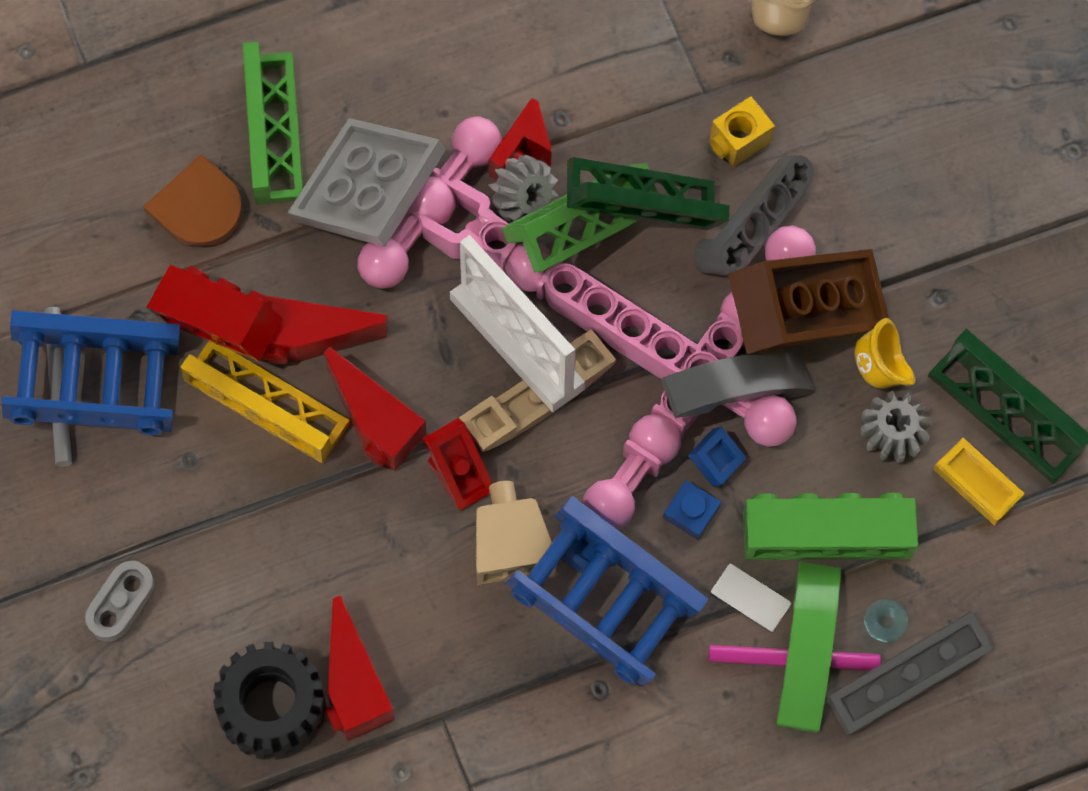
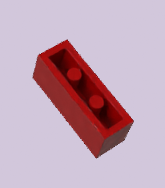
[146,265,283,361]

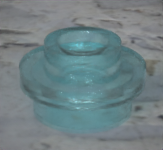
[864,599,908,642]

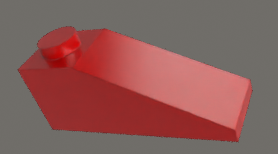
[263,295,388,364]
[324,347,427,471]
[324,595,395,741]

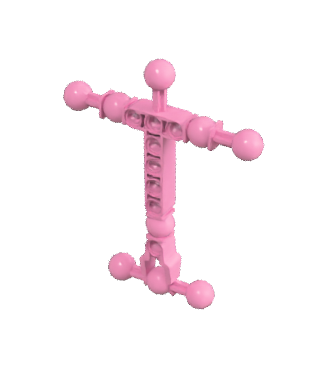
[357,116,816,530]

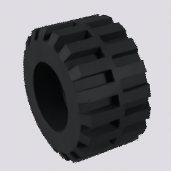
[213,642,325,760]

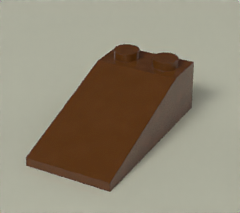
[728,249,889,354]

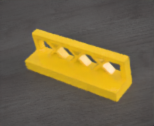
[180,341,350,464]

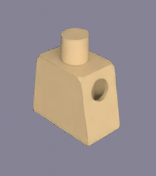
[476,481,557,585]

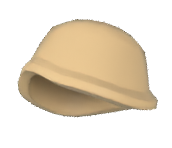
[749,0,815,36]

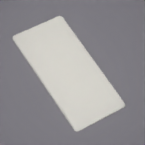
[711,564,791,632]

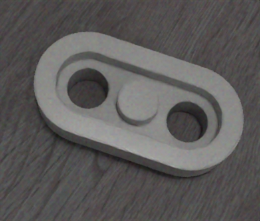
[85,561,154,642]

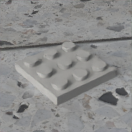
[288,118,446,247]

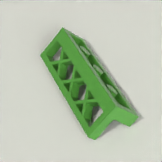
[243,42,303,205]
[501,163,658,272]

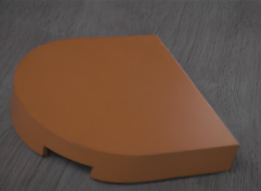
[143,154,242,247]

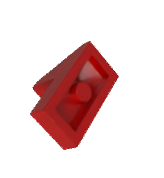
[489,98,552,180]
[423,417,493,511]

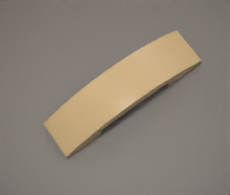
[459,329,616,452]

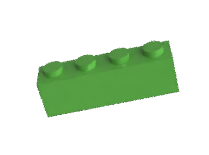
[743,493,918,560]

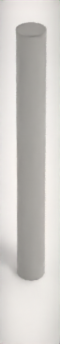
[44,307,72,467]

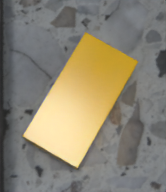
[933,438,1025,526]

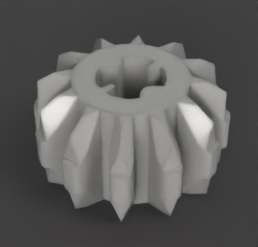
[489,155,558,222]
[859,391,931,464]

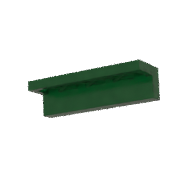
[567,157,729,230]
[928,328,1088,484]

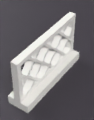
[450,235,585,412]

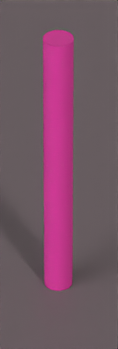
[708,645,880,671]

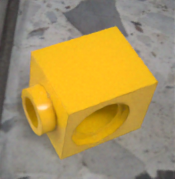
[709,96,775,168]

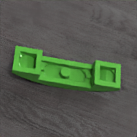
[776,561,841,733]

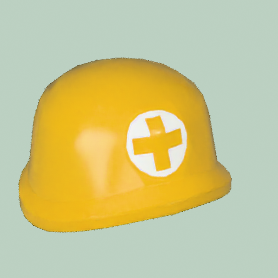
[854,318,916,389]

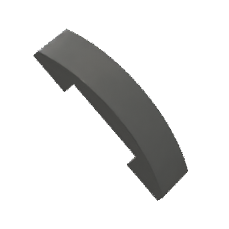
[661,352,815,418]

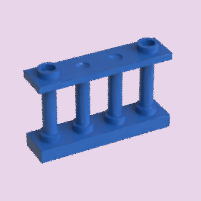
[2,310,180,435]
[505,496,708,686]

